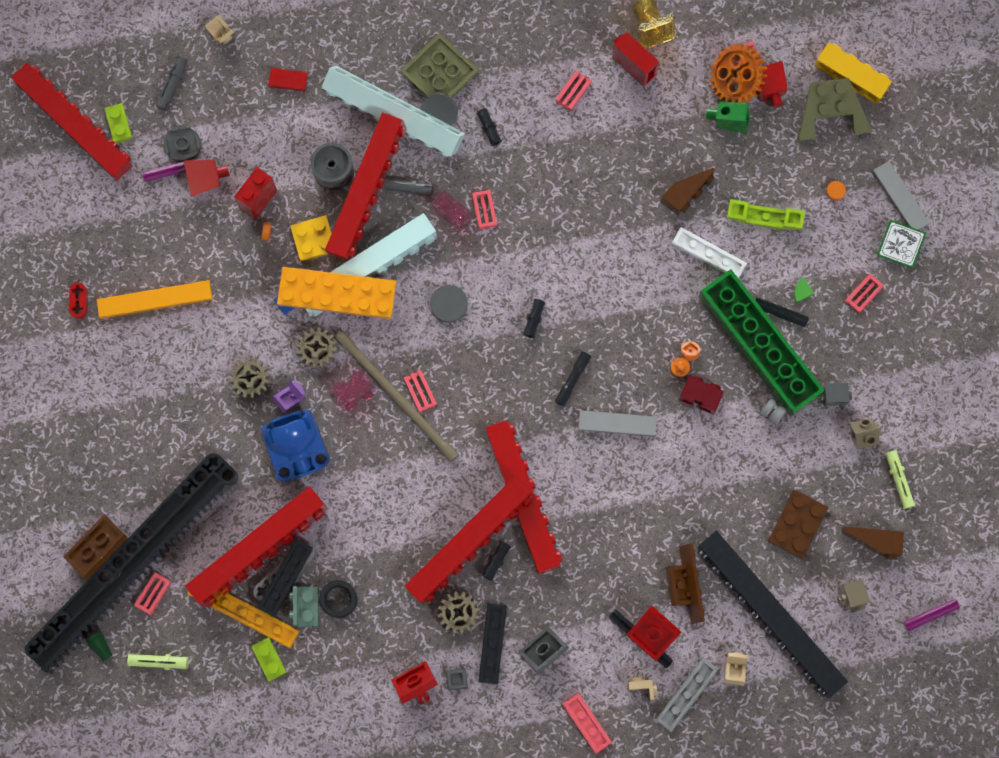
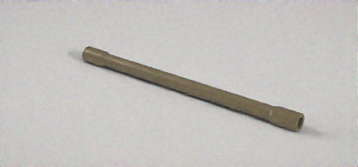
[335,331,459,462]

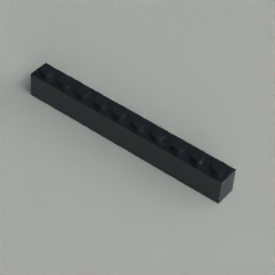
[697,530,848,698]

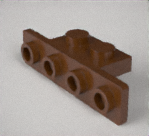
[666,544,705,624]

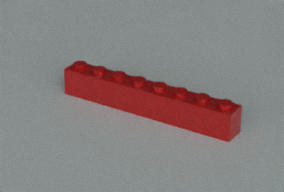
[11,63,133,182]
[325,112,406,261]
[485,420,563,575]
[404,475,535,604]

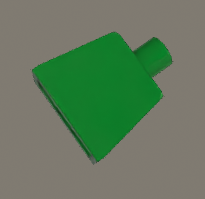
[706,102,750,134]

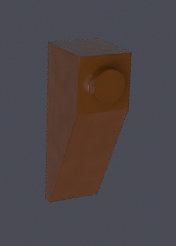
[842,527,904,560]

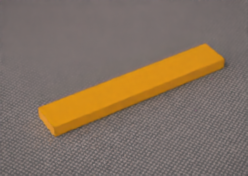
[97,280,213,319]
[187,591,300,649]

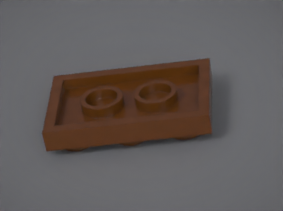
[768,490,829,559]
[63,514,128,581]

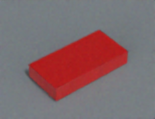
[268,68,308,92]

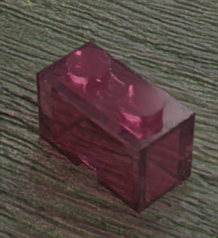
[431,190,473,233]
[330,368,376,411]

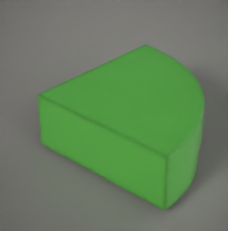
[794,277,814,304]

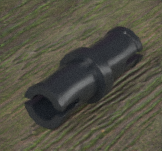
[476,108,502,146]
[523,299,545,338]
[481,541,511,581]

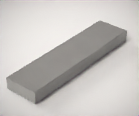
[872,161,930,230]
[578,410,657,437]
[655,657,719,733]

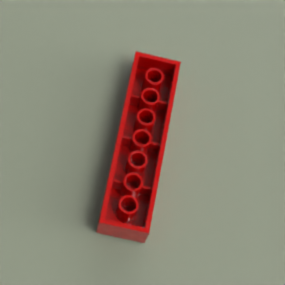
[185,486,327,609]

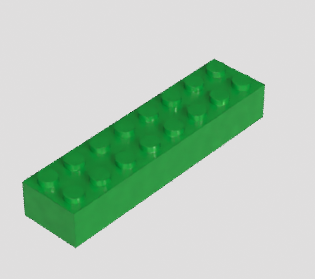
[698,269,825,417]

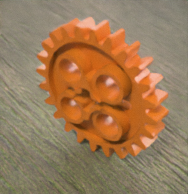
[709,43,767,103]

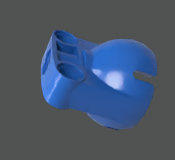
[261,410,330,482]

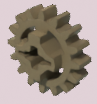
[296,327,338,369]
[229,357,271,399]
[438,591,480,635]

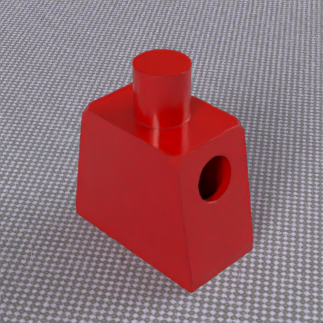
[748,61,788,108]
[184,160,230,196]

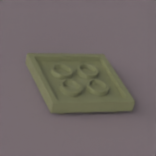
[400,33,479,98]

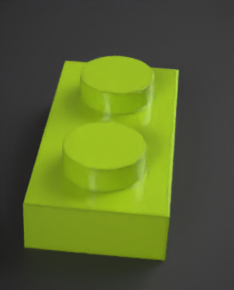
[104,103,133,144]
[251,637,287,682]

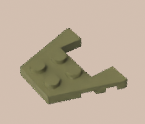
[798,78,872,141]

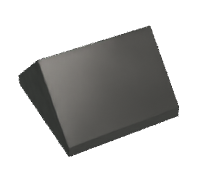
[519,626,569,675]

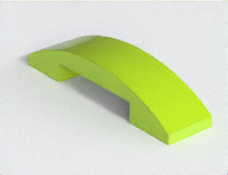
[727,199,805,230]

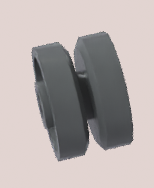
[311,143,354,190]

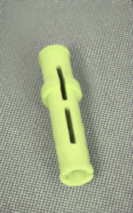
[885,450,915,509]
[127,654,189,670]

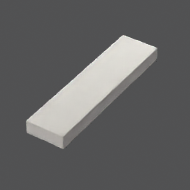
[672,227,747,278]

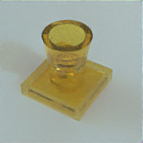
[632,0,675,49]

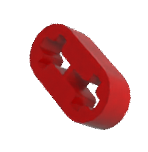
[69,282,88,319]

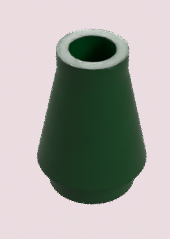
[86,631,113,661]

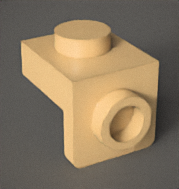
[204,15,234,44]
[724,652,748,686]
[628,677,657,701]

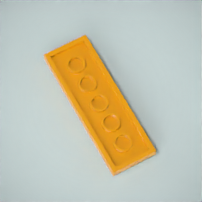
[277,267,397,319]

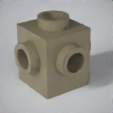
[850,418,882,450]

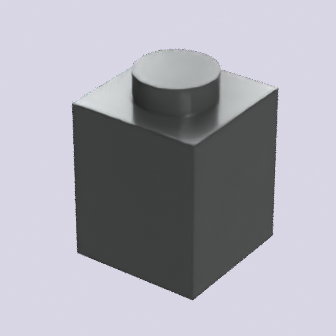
[823,383,852,406]

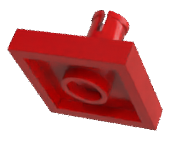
[626,606,682,661]
[391,661,438,705]

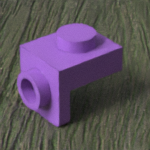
[272,380,306,414]

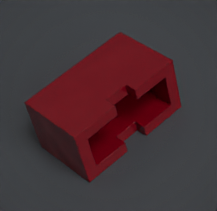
[679,376,724,415]

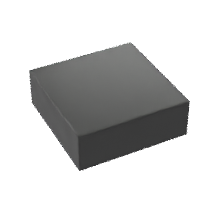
[446,668,468,691]

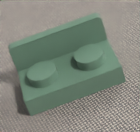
[289,586,319,627]

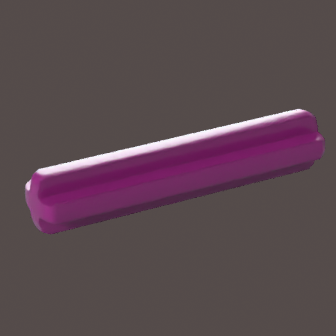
[143,159,196,182]
[904,599,960,631]

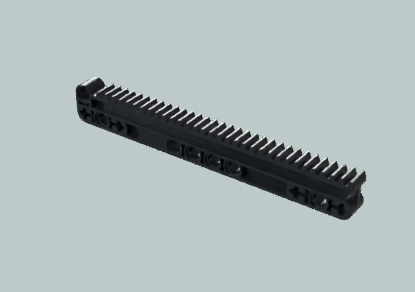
[25,453,238,674]

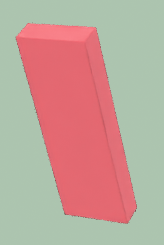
[562,693,612,754]

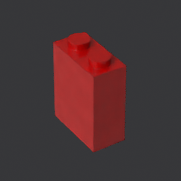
[612,32,659,87]
[234,167,277,220]

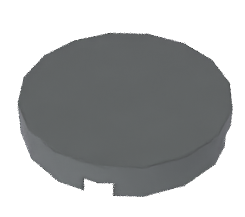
[421,93,458,126]
[163,126,201,163]
[430,285,468,323]

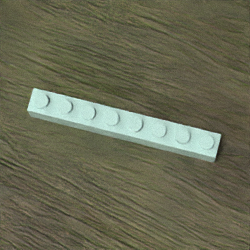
[321,66,465,156]
[305,213,437,317]

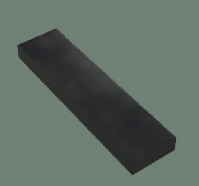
[257,539,314,618]
[478,603,507,685]

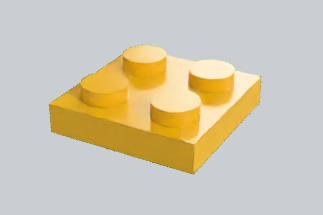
[290,215,332,262]

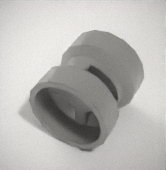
[760,398,787,425]

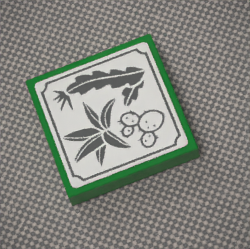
[876,220,926,269]

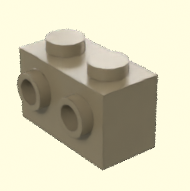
[837,579,870,613]

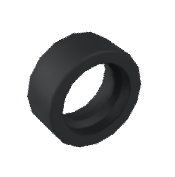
[319,580,358,618]

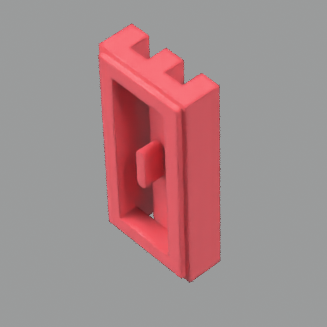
[556,70,592,111]
[472,190,497,230]
[844,274,884,314]
[404,370,437,413]
[134,572,172,616]

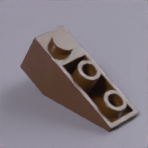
[661,168,715,216]

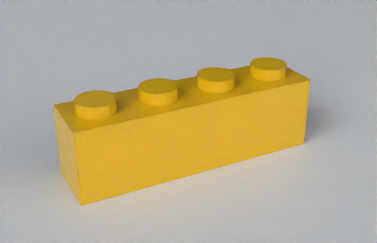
[814,42,892,105]

